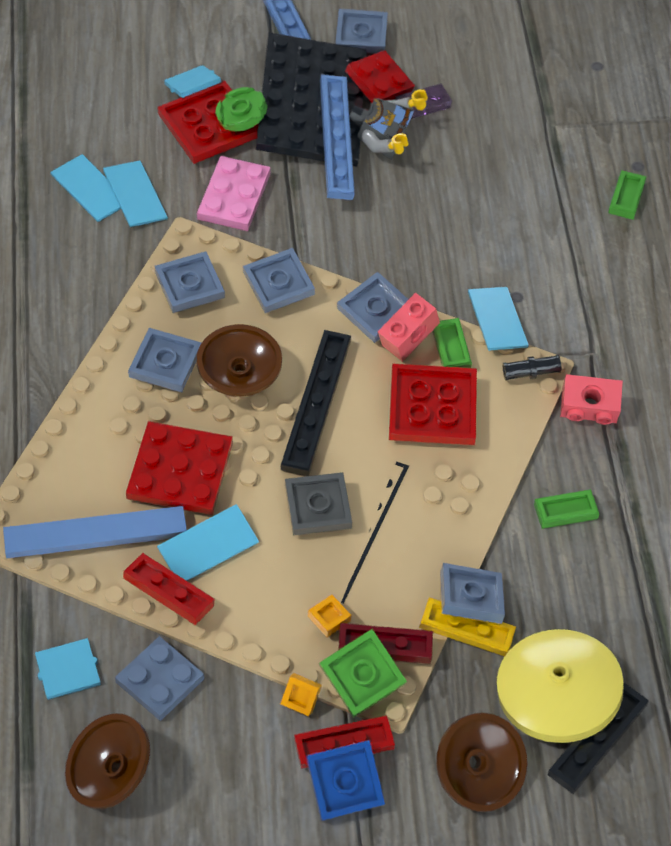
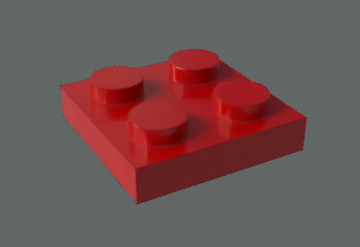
[345,50,415,103]

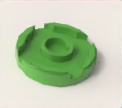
[216,87,267,132]

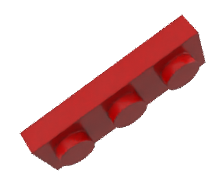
[123,553,215,625]
[294,715,395,769]

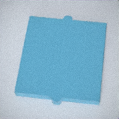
[164,65,221,98]
[35,638,101,700]

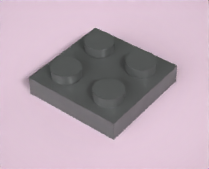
[285,472,352,536]

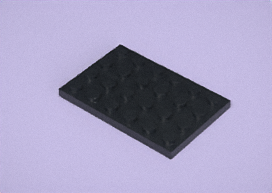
[255,32,366,167]

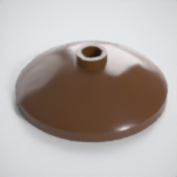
[197,324,282,396]
[65,713,150,809]
[436,713,527,812]

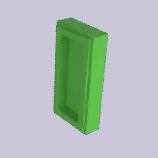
[608,170,647,220]
[433,318,472,368]
[534,489,599,529]

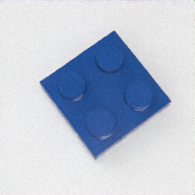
[306,740,385,820]

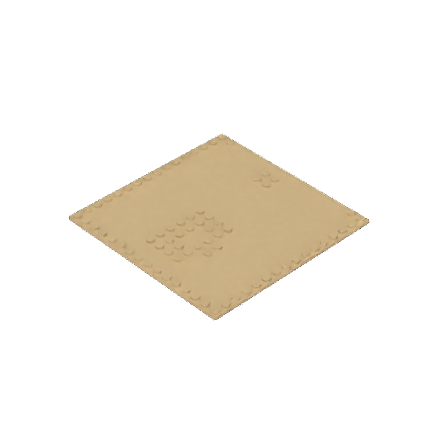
[0,217,574,734]

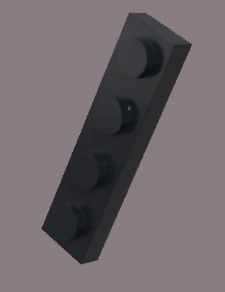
[547,682,649,794]

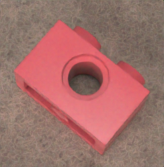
[378,292,440,362]
[560,374,623,425]

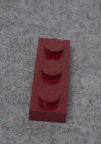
[338,623,433,664]

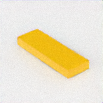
[419,597,516,657]

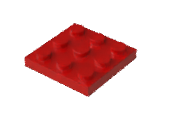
[157,80,258,164]
[389,363,477,445]
[126,421,233,515]

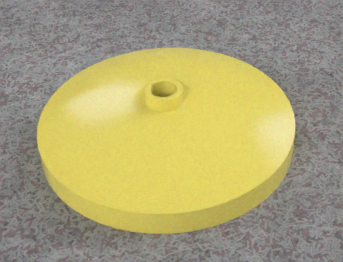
[497,629,623,743]

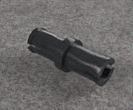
[502,355,562,381]

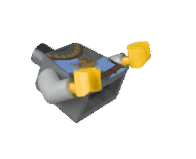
[349,89,428,159]

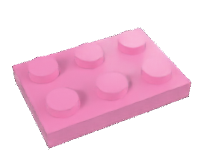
[197,156,270,231]

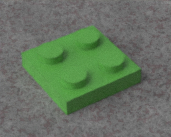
[319,629,407,718]

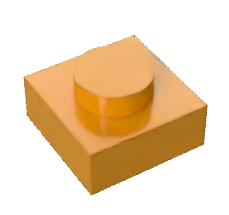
[308,595,352,637]
[280,673,322,717]

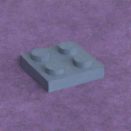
[335,9,388,53]
[243,248,315,313]
[155,251,225,313]
[337,272,409,343]
[128,328,201,392]
[440,563,505,624]
[115,636,204,721]

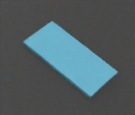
[50,154,121,222]
[103,161,168,227]
[468,287,529,351]
[157,504,259,581]

